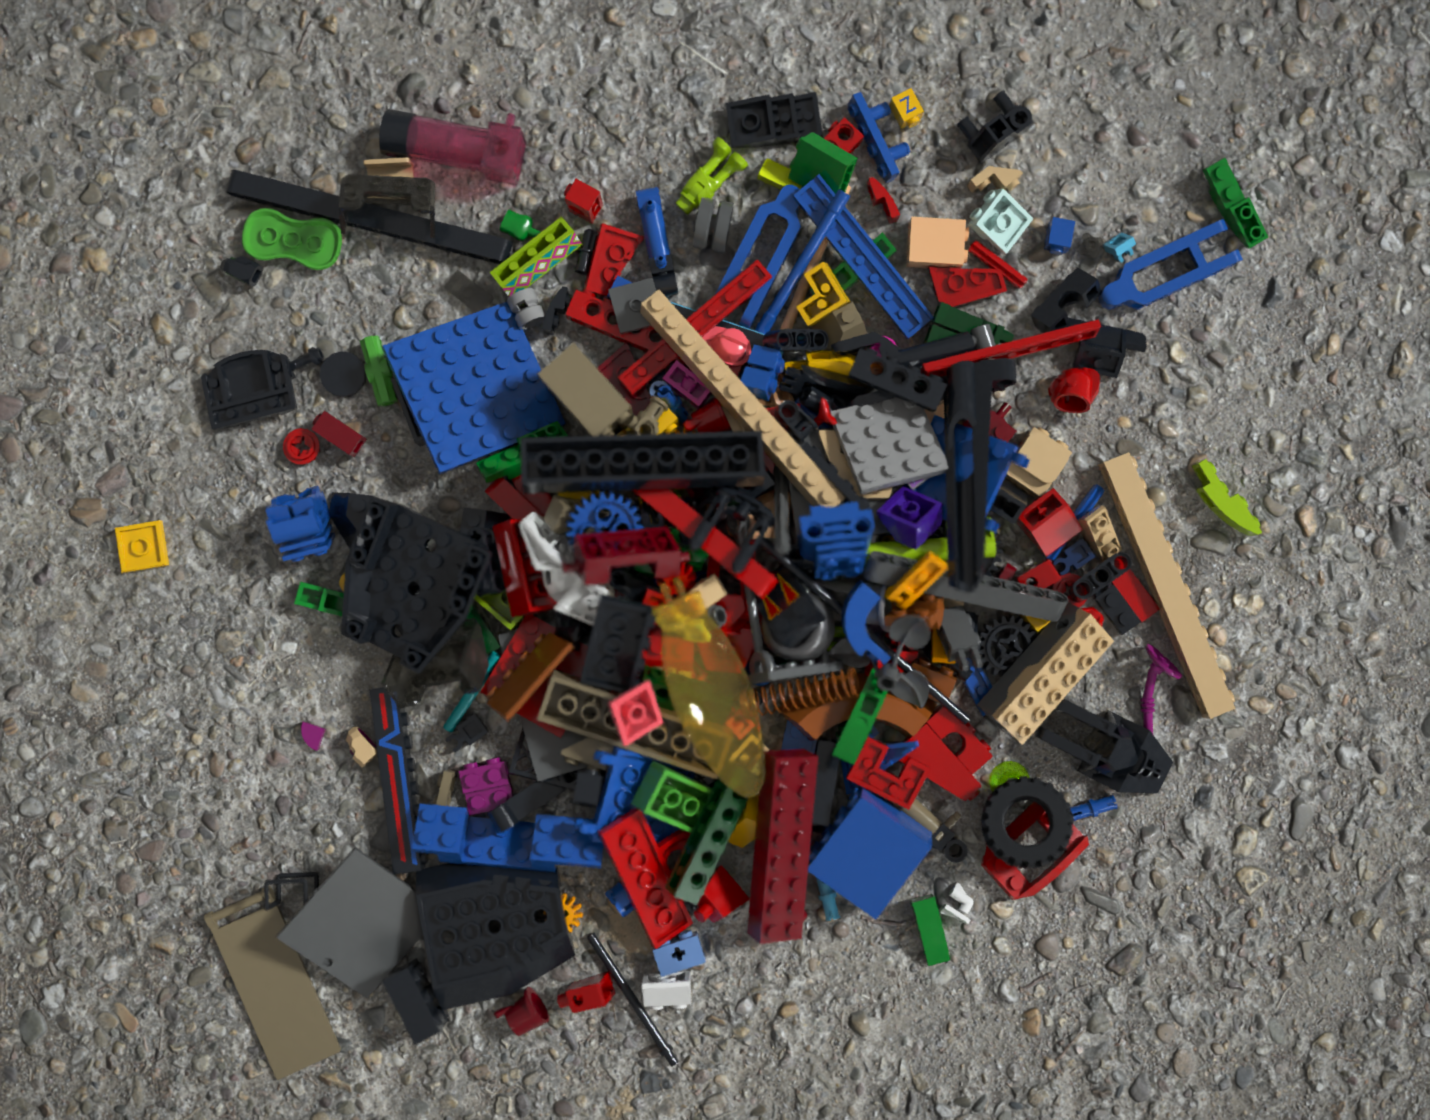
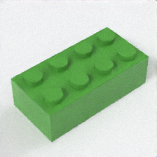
[631,761,726,834]

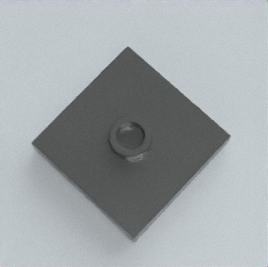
[608,278,656,335]

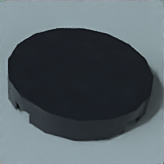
[320,351,366,397]

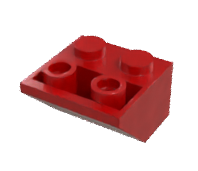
[1017,488,1083,558]

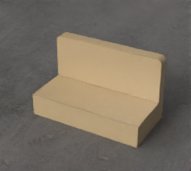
[363,157,415,189]

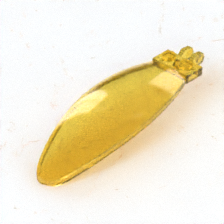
[653,578,765,798]

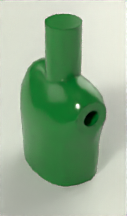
[499,209,541,241]

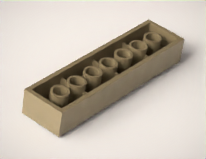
[537,669,733,779]

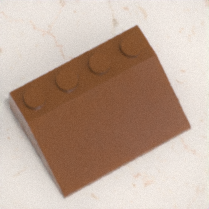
[486,632,573,722]

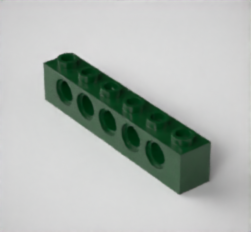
[665,760,759,905]

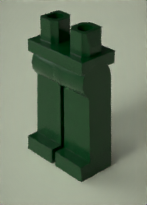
[923,302,1014,351]

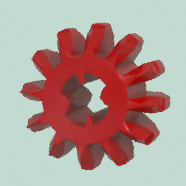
[657,562,697,598]

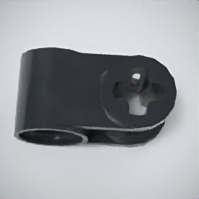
[774,400,818,445]
[609,565,654,603]

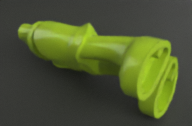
[675,137,748,215]

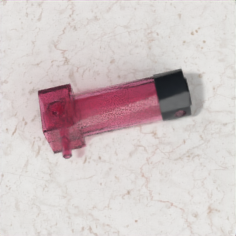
[379,109,526,186]

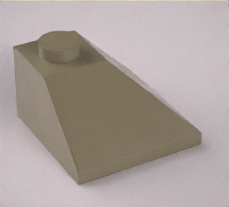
[810,302,867,356]

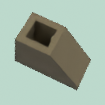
[561,737,615,774]

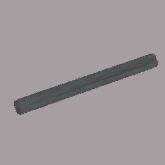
[774,465,789,555]

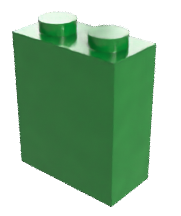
[788,132,858,194]

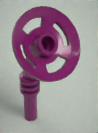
[1140,644,1182,734]

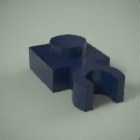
[1052,538,1095,576]

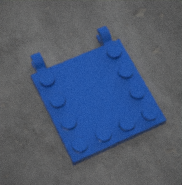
[904,415,1030,533]
[574,747,696,853]

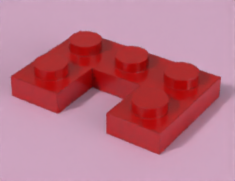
[846,736,931,810]

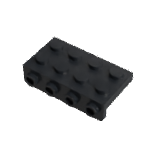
[580,594,656,693]

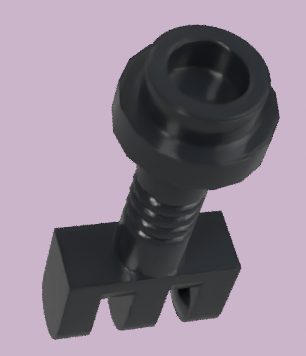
[287,347,324,379]

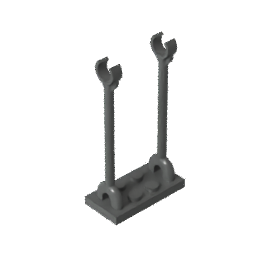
[726,510,844,686]

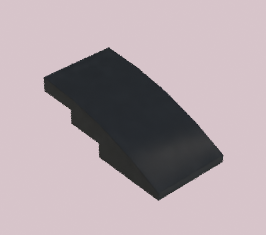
[725,92,823,148]

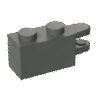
[936,605,982,671]

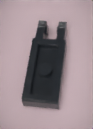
[1093,572,1141,635]

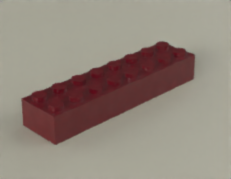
[747,749,818,944]

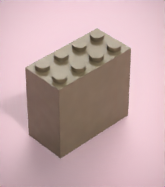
[538,342,633,436]

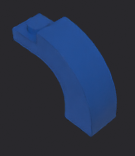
[841,579,891,665]

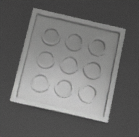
[830,397,948,494]

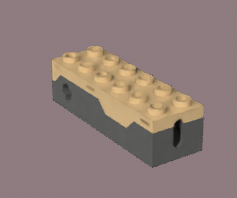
[977,602,1114,745]

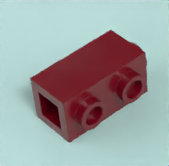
[311,411,367,458]

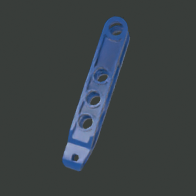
[715,185,801,329]
[1098,219,1243,310]

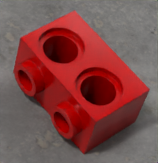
[824,117,864,154]

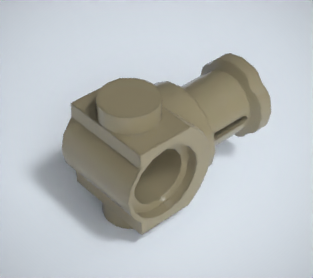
[623,396,669,435]

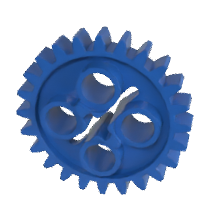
[565,491,643,553]

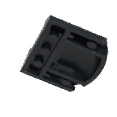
[201,350,298,430]

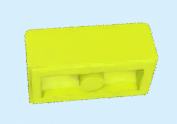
[757,158,803,190]

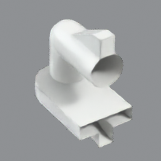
[940,882,973,925]

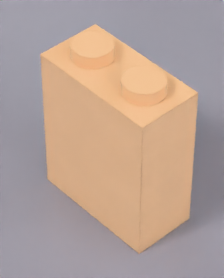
[906,216,969,269]

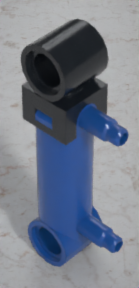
[636,187,678,297]

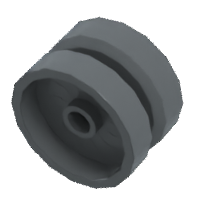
[693,197,734,253]

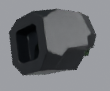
[220,256,263,287]

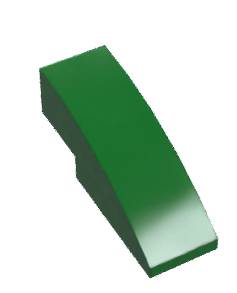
[293,581,344,616]
[910,894,950,967]

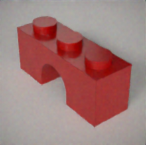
[926,705,993,775]

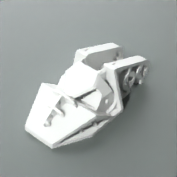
[519,512,631,625]

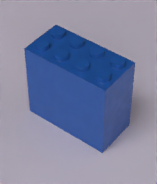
[808,786,932,920]

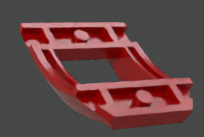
[981,802,1089,900]

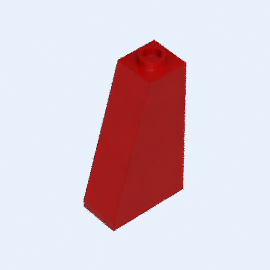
[899,723,982,801]

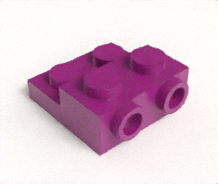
[459,757,514,816]

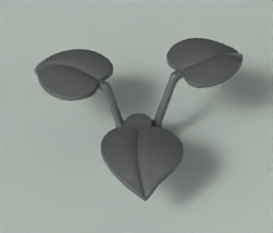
[828,615,930,709]

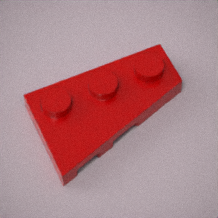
[584,223,644,297]
[928,267,1007,307]

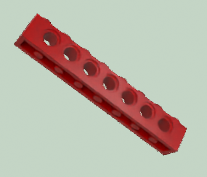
[565,289,744,377]

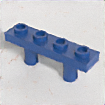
[847,92,910,184]

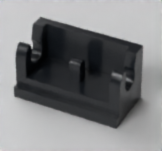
[638,496,668,528]

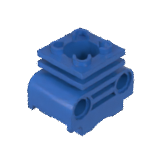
[265,486,336,562]
[797,502,874,580]

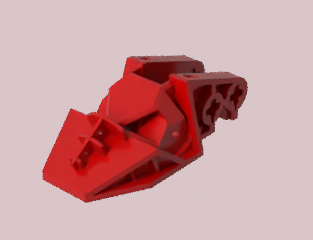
[695,539,762,674]

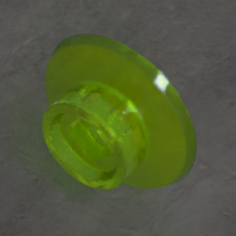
[989,761,1030,792]

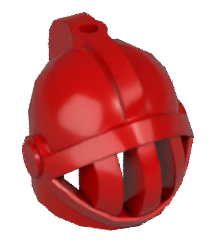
[1048,368,1100,413]

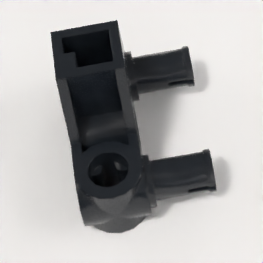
[957,90,1034,164]

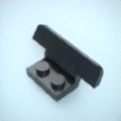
[1069,318,1147,378]

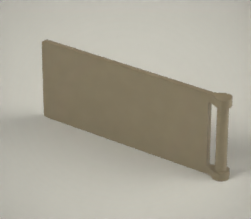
[204,885,341,1080]

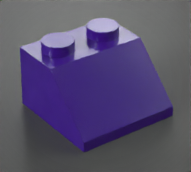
[877,486,943,550]

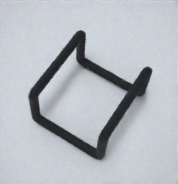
[264,872,319,911]

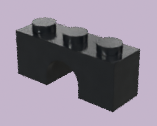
[1031,267,1102,333]

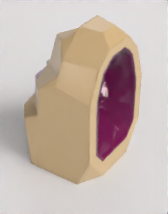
[346,727,378,768]

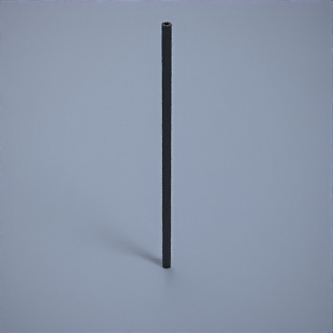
[759,537,970,724]

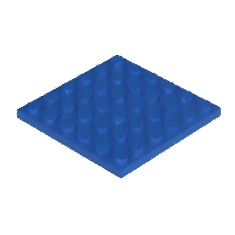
[382,302,566,474]

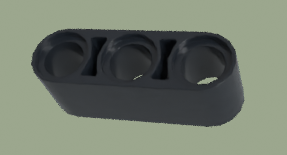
[763,329,829,352]
[1069,552,1132,602]

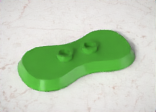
[242,208,342,270]

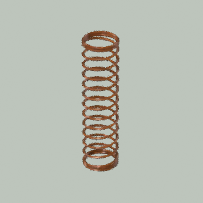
[740,667,860,719]

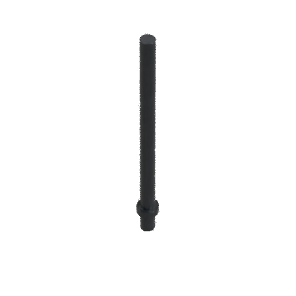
[587,933,679,1067]

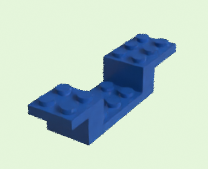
[412,804,604,872]

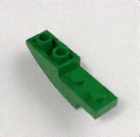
[1202,158,1269,249]
[476,421,568,483]
[832,668,888,765]

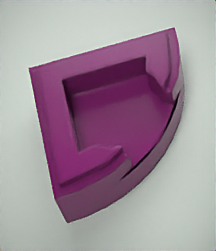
[301,721,326,751]

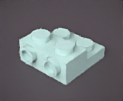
[968,189,1034,254]

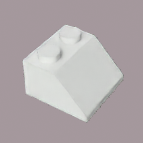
[642,971,691,1010]

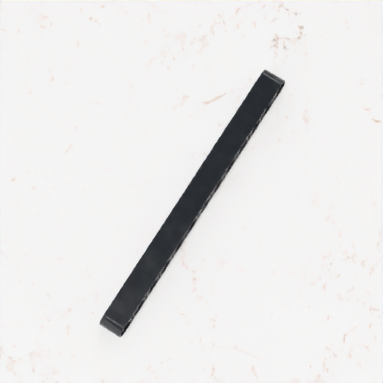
[225,170,513,265]

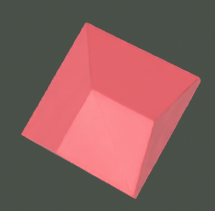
[609,680,663,746]

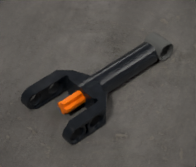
[830,324,995,407]

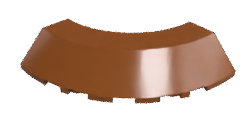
[778,673,937,741]

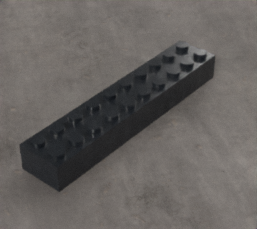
[521,431,765,494]

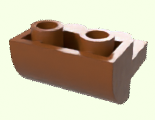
[884,592,944,629]

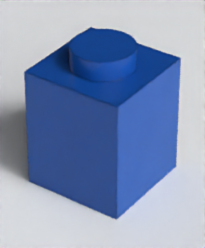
[1043,217,1075,255]

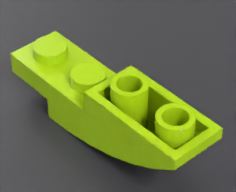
[1191,459,1262,536]

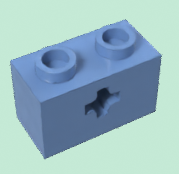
[653,930,706,977]

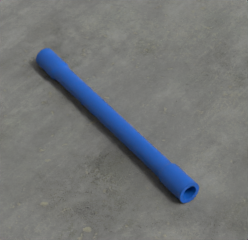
[755,189,851,334]

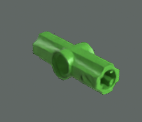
[360,335,398,407]

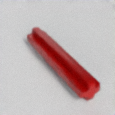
[968,240,1027,289]

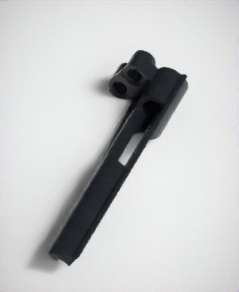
[943,358,1017,593]

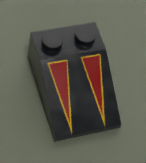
[755,567,827,649]

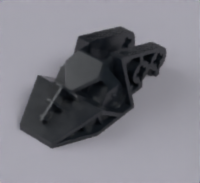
[1034,699,1173,793]

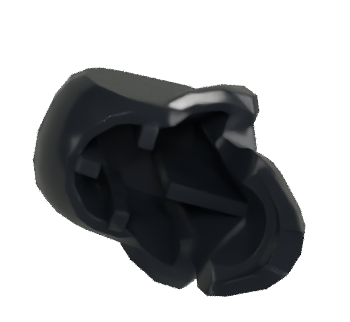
[554,611,593,652]

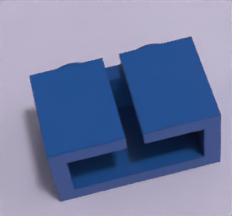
[740,345,785,401]

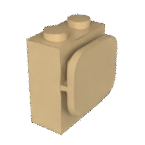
[1005,427,1072,499]

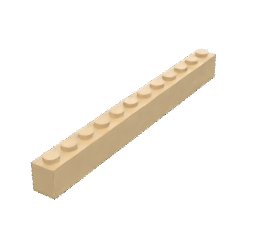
[641,290,845,507]
[1098,452,1236,719]

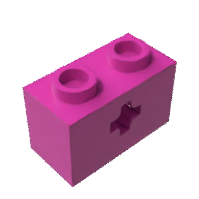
[662,360,712,409]

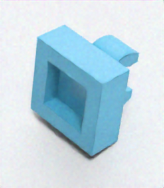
[1103,232,1136,262]

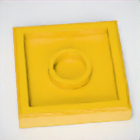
[114,520,169,573]

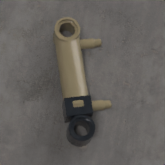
[883,797,968,863]

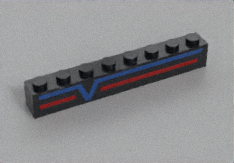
[369,685,428,874]

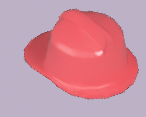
[702,326,752,366]

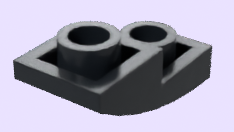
[542,286,572,335]

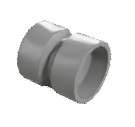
[506,288,545,330]

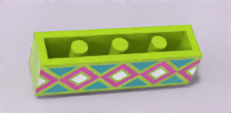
[490,216,582,297]

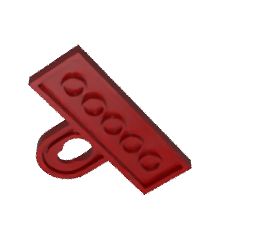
[598,807,705,949]

